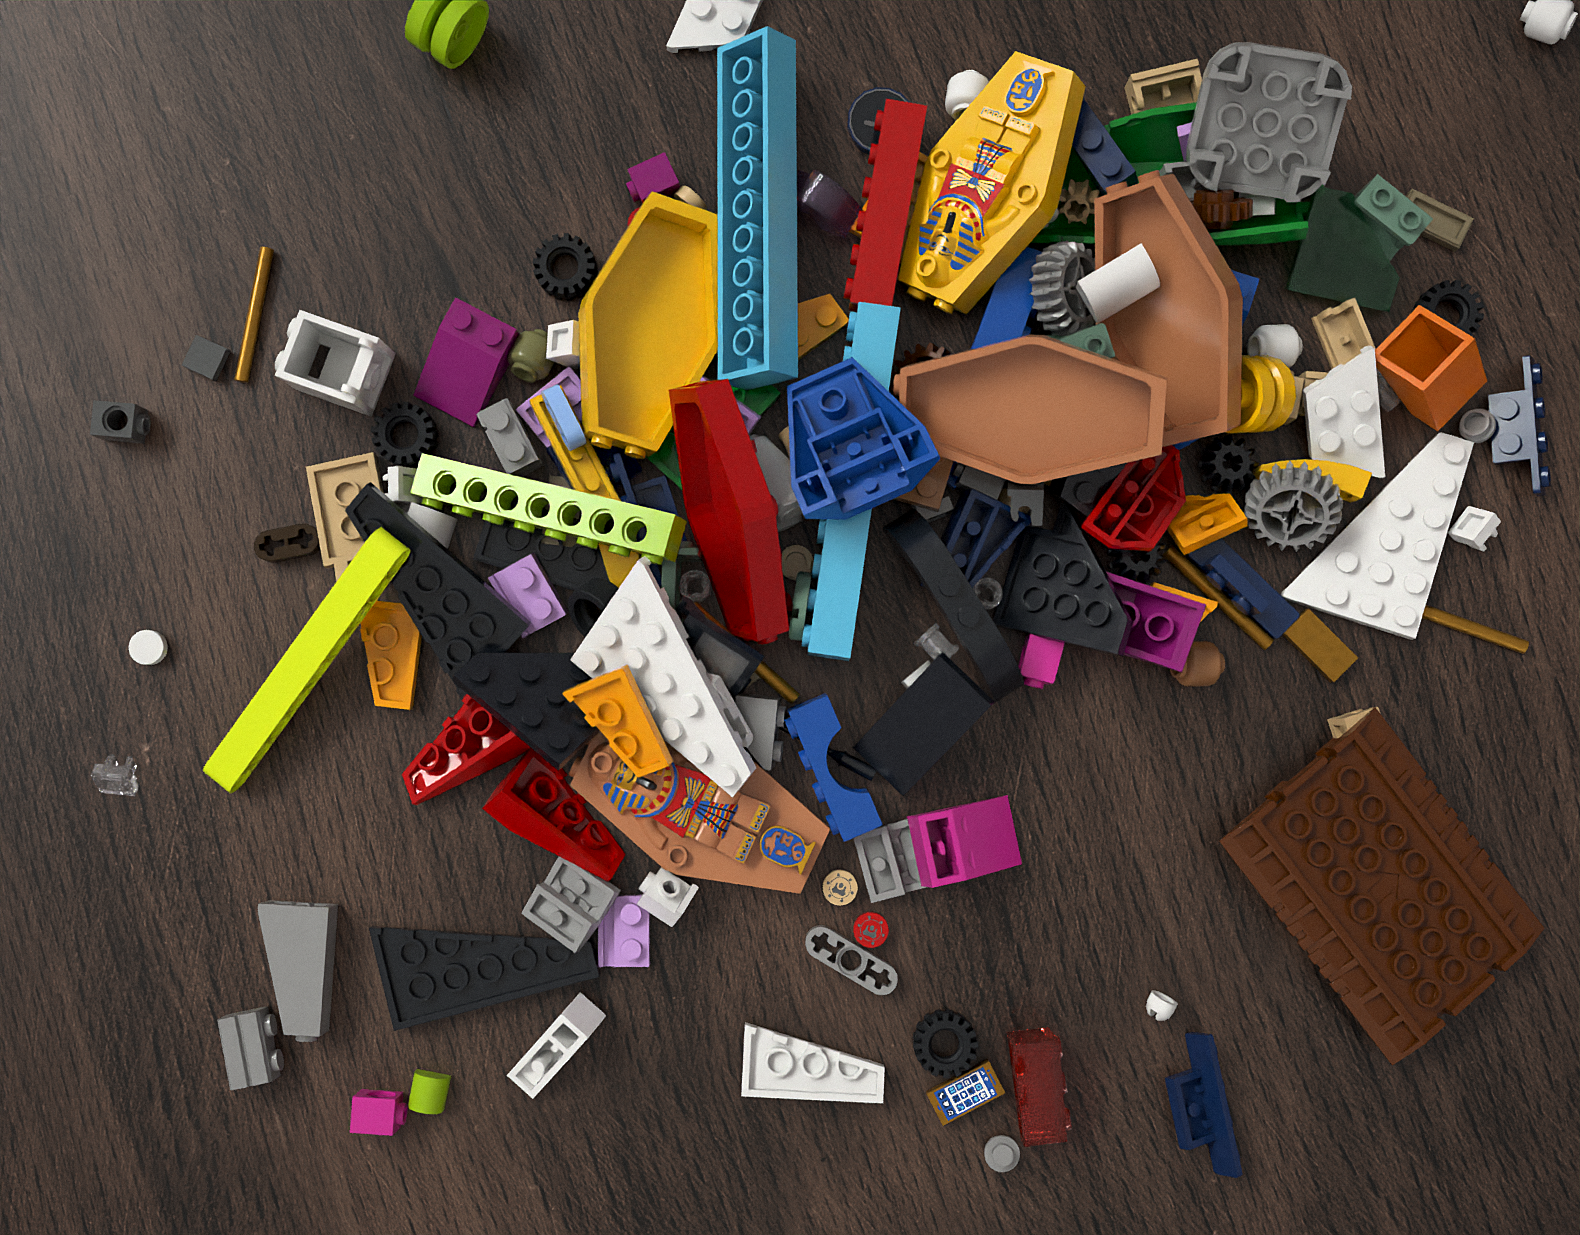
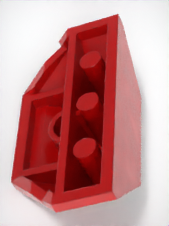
[1081,445,1186,551]

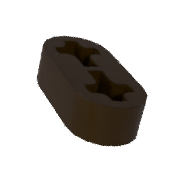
[254,523,320,563]

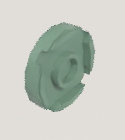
[788,571,812,641]

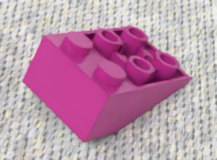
[907,795,1022,888]

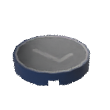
[847,87,909,155]

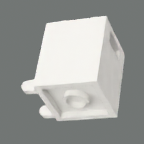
[275,310,396,417]

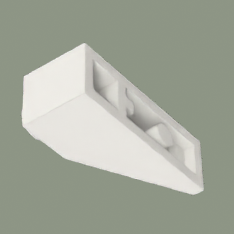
[507,992,606,1099]

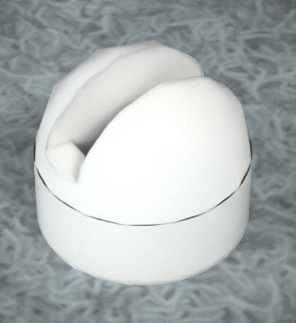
[1146,990,1178,1021]

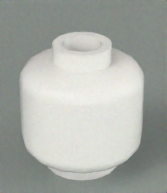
[1520,0,1578,45]
[945,70,989,121]
[1247,324,1303,368]

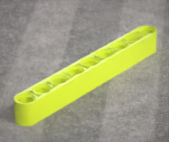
[203,527,410,794]

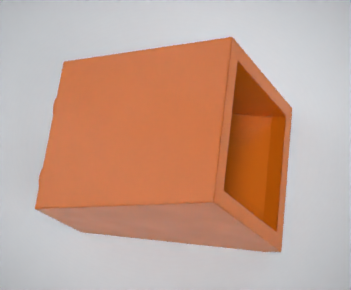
[1375,305,1487,431]

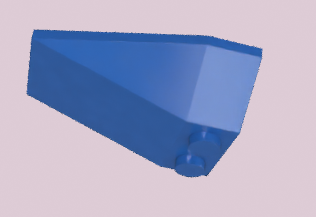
[787,357,940,520]

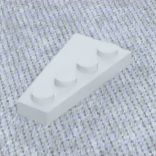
[741,1022,885,1103]

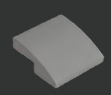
[854,819,926,903]
[521,856,621,953]

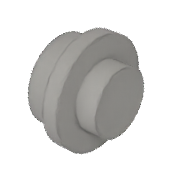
[1459,409,1496,443]
[984,1135,1020,1172]

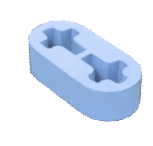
[541,384,587,451]

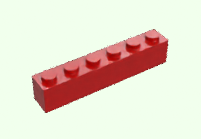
[844,98,927,312]

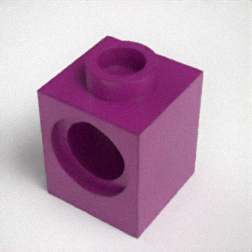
[625,152,680,203]

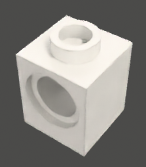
[546,320,580,369]

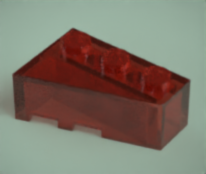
[1007,1027,1072,1147]

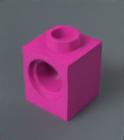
[1018,634,1065,689]
[350,1089,408,1136]

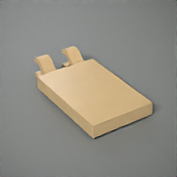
[306,452,384,582]

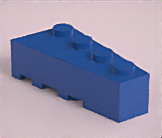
[971,247,1042,349]

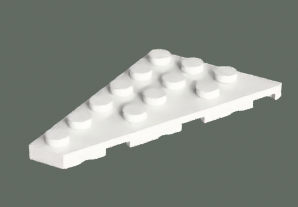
[1281,432,1474,640]
[570,556,756,797]

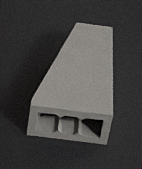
[258,900,338,1042]

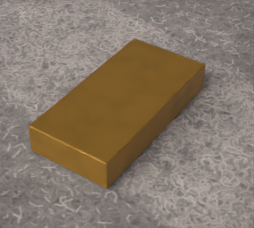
[1282,608,1358,683]

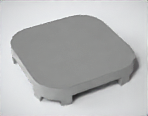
[1186,42,1352,202]

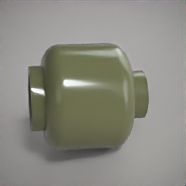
[507,329,555,383]

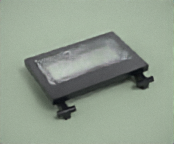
[675,597,765,700]

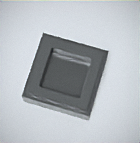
[181,335,231,381]

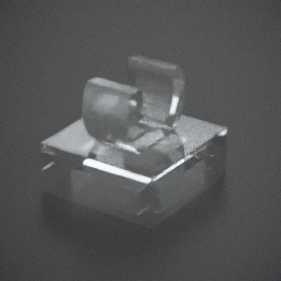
[91,754,139,796]

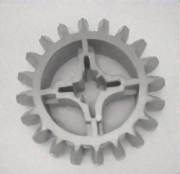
[1029,241,1096,336]
[1244,461,1343,552]

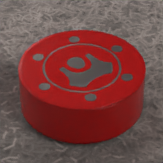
[853,911,889,948]

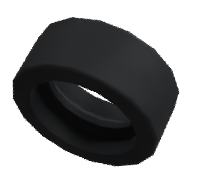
[568,577,619,637]

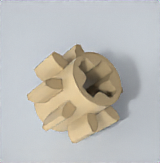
[1058,179,1100,224]

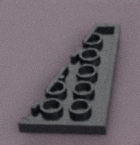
[345,482,532,700]
[369,926,601,1031]

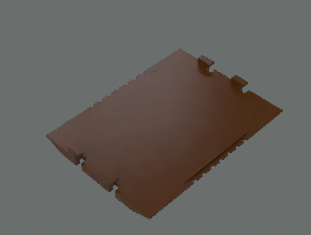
[1219,707,1545,1065]

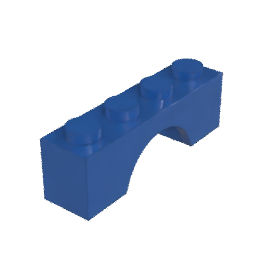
[784,693,883,842]

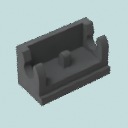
[1007,480,1044,526]

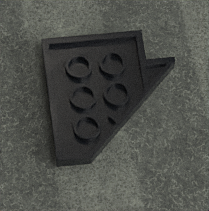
[993,502,1133,657]
[453,653,600,771]

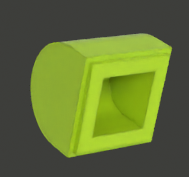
[408,1069,451,1114]

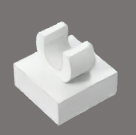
[383,466,423,505]
[1448,506,1501,551]

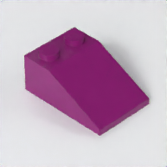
[413,297,519,428]
[1106,572,1206,673]

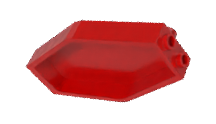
[668,379,793,644]

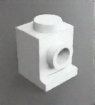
[637,867,699,927]

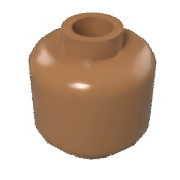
[1170,641,1225,687]

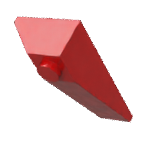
[482,748,626,882]

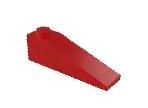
[402,694,531,805]

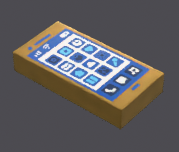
[926,1059,1005,1126]

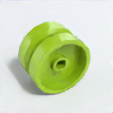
[405,0,489,69]

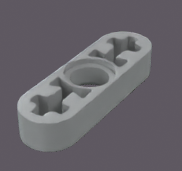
[805,925,898,995]

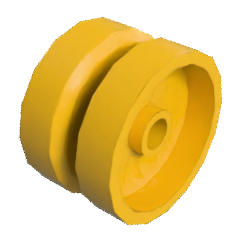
[1226,355,1296,434]

